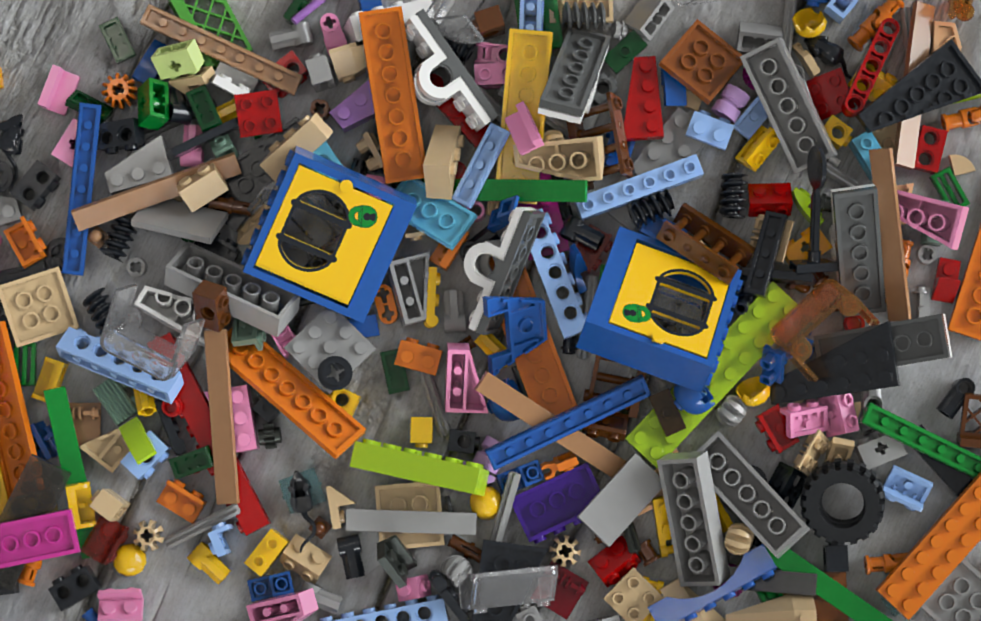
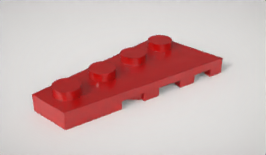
[624,56,664,141]
[430,74,488,148]

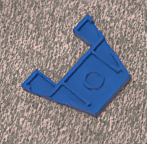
[482,296,548,376]

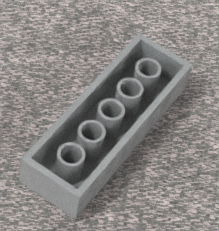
[740,37,838,174]
[164,241,300,337]
[696,431,810,559]
[657,451,731,587]

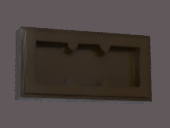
[648,388,686,437]

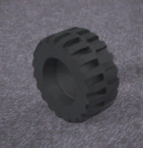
[800,458,885,546]

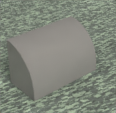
[624,0,675,41]
[737,21,783,52]

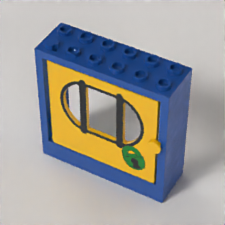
[241,146,417,323]
[576,226,743,393]

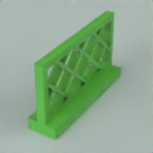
[168,0,253,71]

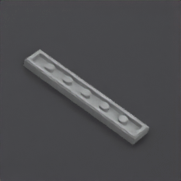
[346,509,477,535]

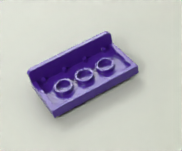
[513,462,600,544]

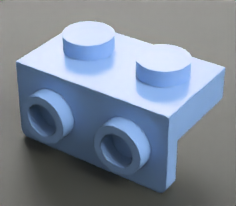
[685,110,734,151]
[882,464,933,512]
[207,522,235,557]

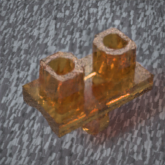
[948,0,975,21]

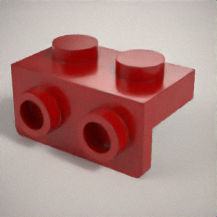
[747,183,793,217]
[755,404,800,454]
[587,535,641,588]

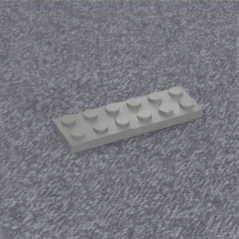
[607,107,704,231]

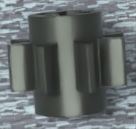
[258,423,282,449]

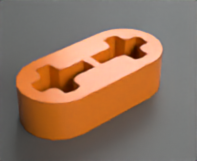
[374,284,398,325]

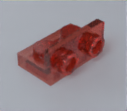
[80,515,129,566]

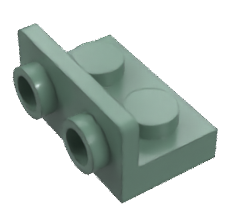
[231,318,266,351]

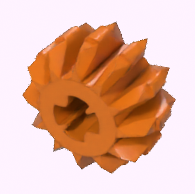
[101,73,138,109]

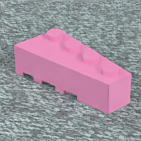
[897,190,969,250]

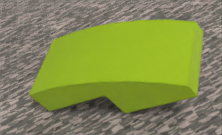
[792,187,824,226]
[119,416,157,465]

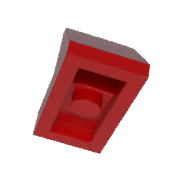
[931,257,961,304]

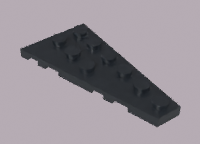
[855,39,981,133]
[202,117,300,232]
[770,321,900,405]
[471,539,548,621]

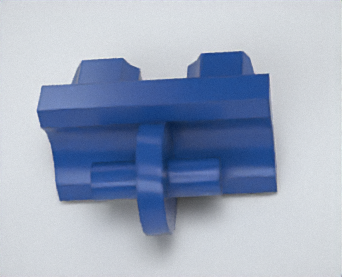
[760,344,788,386]
[30,421,58,461]

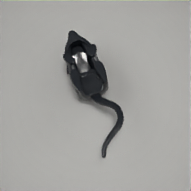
[804,36,853,79]
[0,114,25,192]
[288,471,316,553]

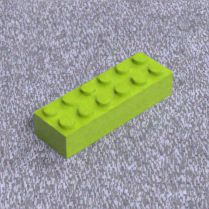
[349,438,490,496]

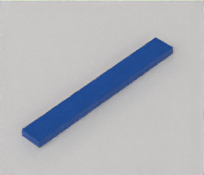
[62,103,102,276]
[485,375,651,471]

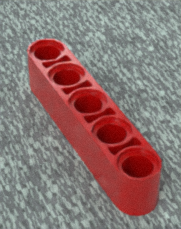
[841,18,900,118]

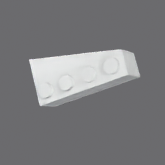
[343,0,437,45]
[134,286,226,347]

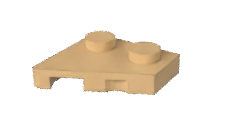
[79,428,130,473]

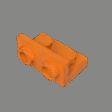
[429,232,470,272]
[156,479,207,524]

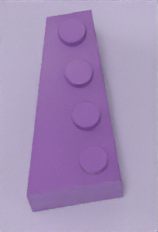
[329,80,417,133]

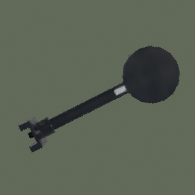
[789,146,838,273]

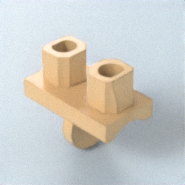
[356,132,383,171]

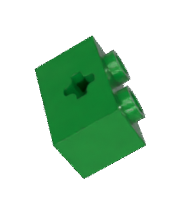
[138,77,169,131]

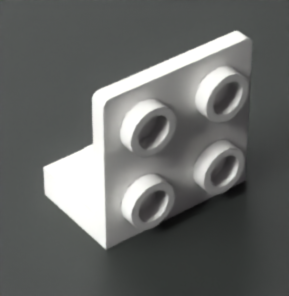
[209,62,259,96]

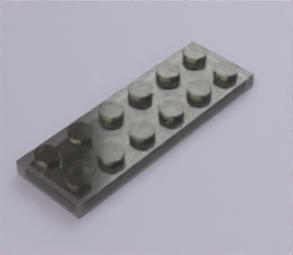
[0,454,72,591]

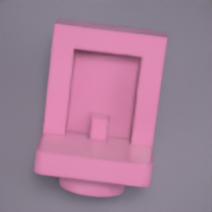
[395,574,431,602]

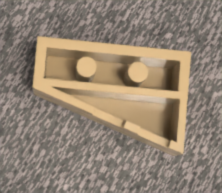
[260,113,333,182]
[423,124,465,200]

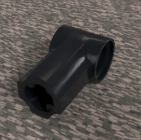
[168,87,193,125]
[559,215,605,252]
[460,225,500,261]
[936,378,975,419]
[337,534,365,580]

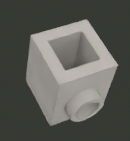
[516,603,543,621]

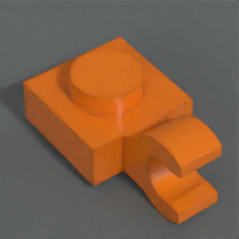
[540,451,579,480]

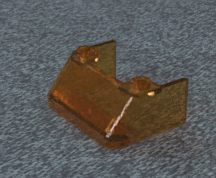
[770,279,880,382]

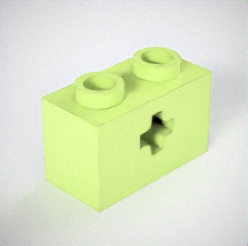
[151,39,205,80]

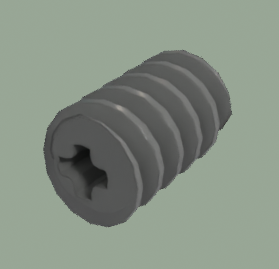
[562,2,606,29]

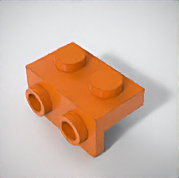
[3,216,47,269]
[394,337,443,376]

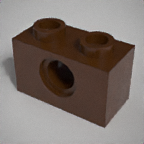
[471,5,505,42]
[192,280,231,332]

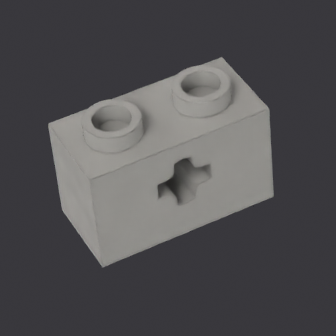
[305,53,336,93]
[854,432,907,470]

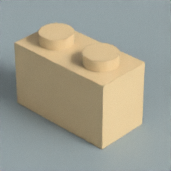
[176,163,229,213]
[90,488,131,522]

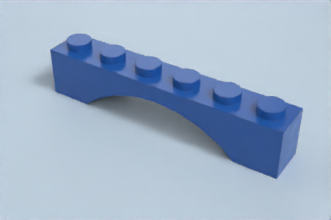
[648,544,777,621]

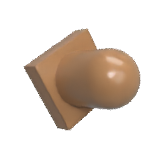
[88,225,110,249]

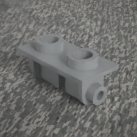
[908,287,930,319]

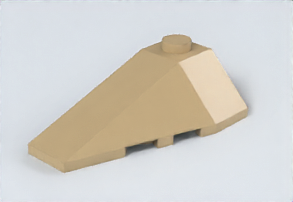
[328,39,409,84]

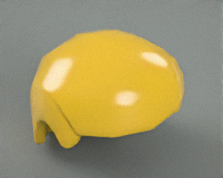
[792,7,827,38]
[735,376,770,407]
[470,486,502,520]
[113,543,147,577]

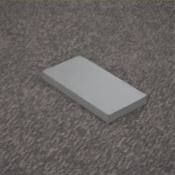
[131,199,228,244]
[577,453,662,547]

